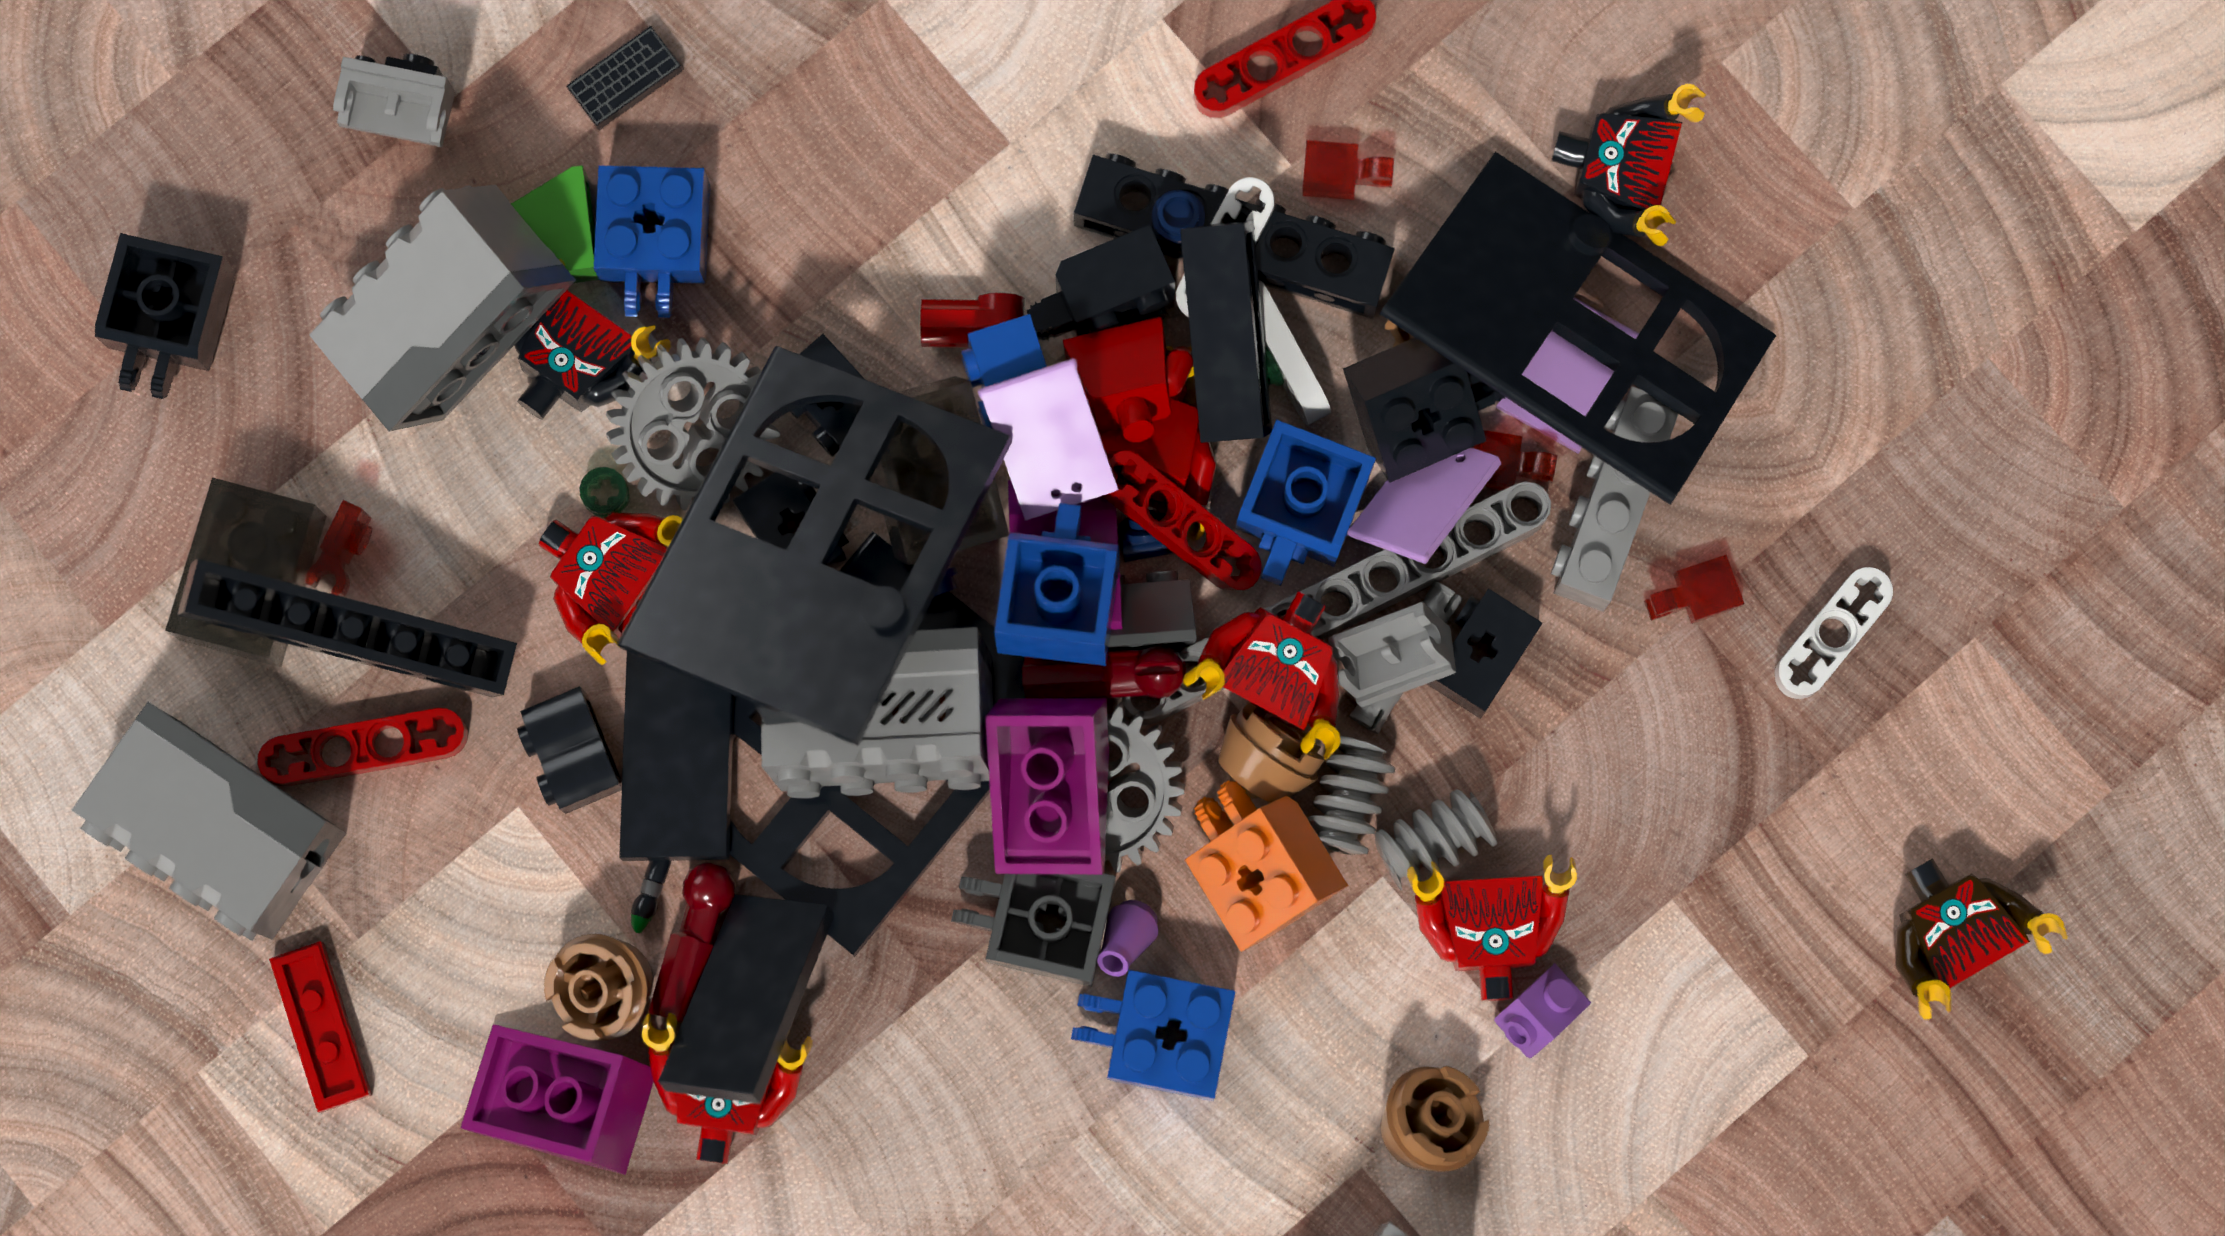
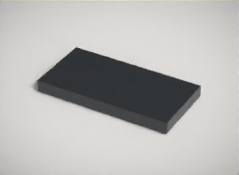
[619,651,734,861]
[658,894,835,1104]

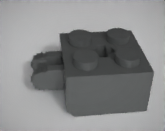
[951,873,1116,987]

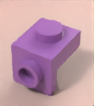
[1494,963,1591,1058]

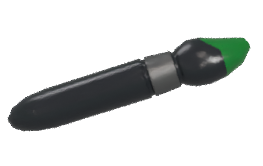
[631,861,672,933]

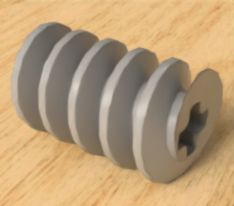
[1307,736,1396,855]
[1374,789,1497,891]

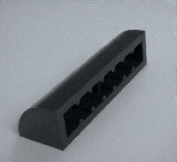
[1180,220,1272,443]

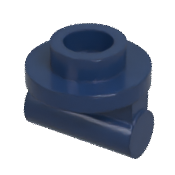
[1119,507,1174,562]

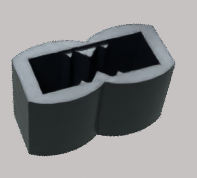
[517,686,622,814]

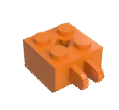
[1184,780,1349,952]

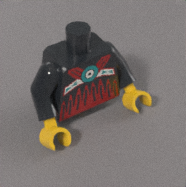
[1551,84,1706,246]
[514,259,671,420]

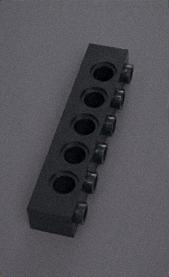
[1074,153,1395,319]
[177,559,517,698]

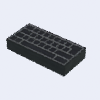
[566,26,683,131]

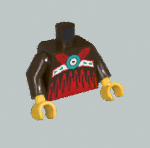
[1895,858,2068,1020]

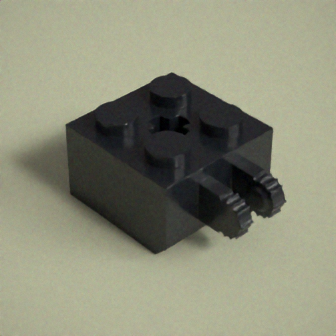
[1027,224,1175,342]
[95,233,236,399]
[1343,338,1505,483]

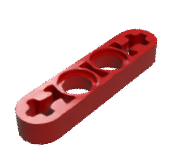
[1193,0,1376,118]
[1103,450,1261,590]
[257,708,468,786]

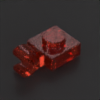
[1302,140,1394,200]
[1471,430,1558,490]
[305,500,372,597]
[1644,555,1745,624]

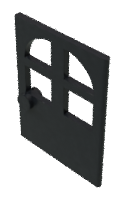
[1380,151,1776,505]
[617,346,1012,746]
[730,531,1025,957]

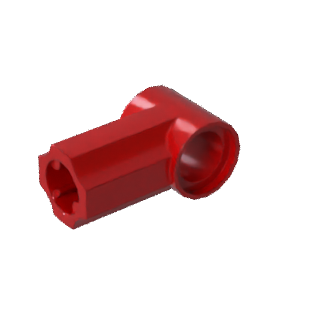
[920,293,1025,347]

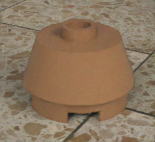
[1218,701,1325,803]
[544,934,653,1041]
[1381,1066,1489,1172]

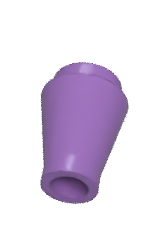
[1097,900,1158,976]

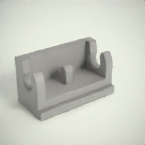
[333,57,455,147]
[1328,602,1456,708]

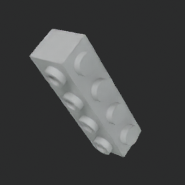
[1551,386,1679,612]

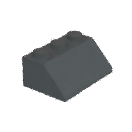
[1108,571,1196,651]

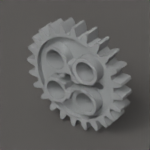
[606,337,780,510]
[1105,702,1185,873]

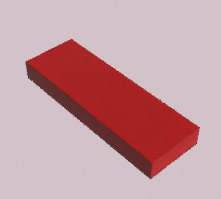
[269,941,372,1113]

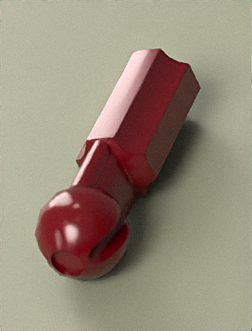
[1022,645,1186,699]
[648,862,735,1022]

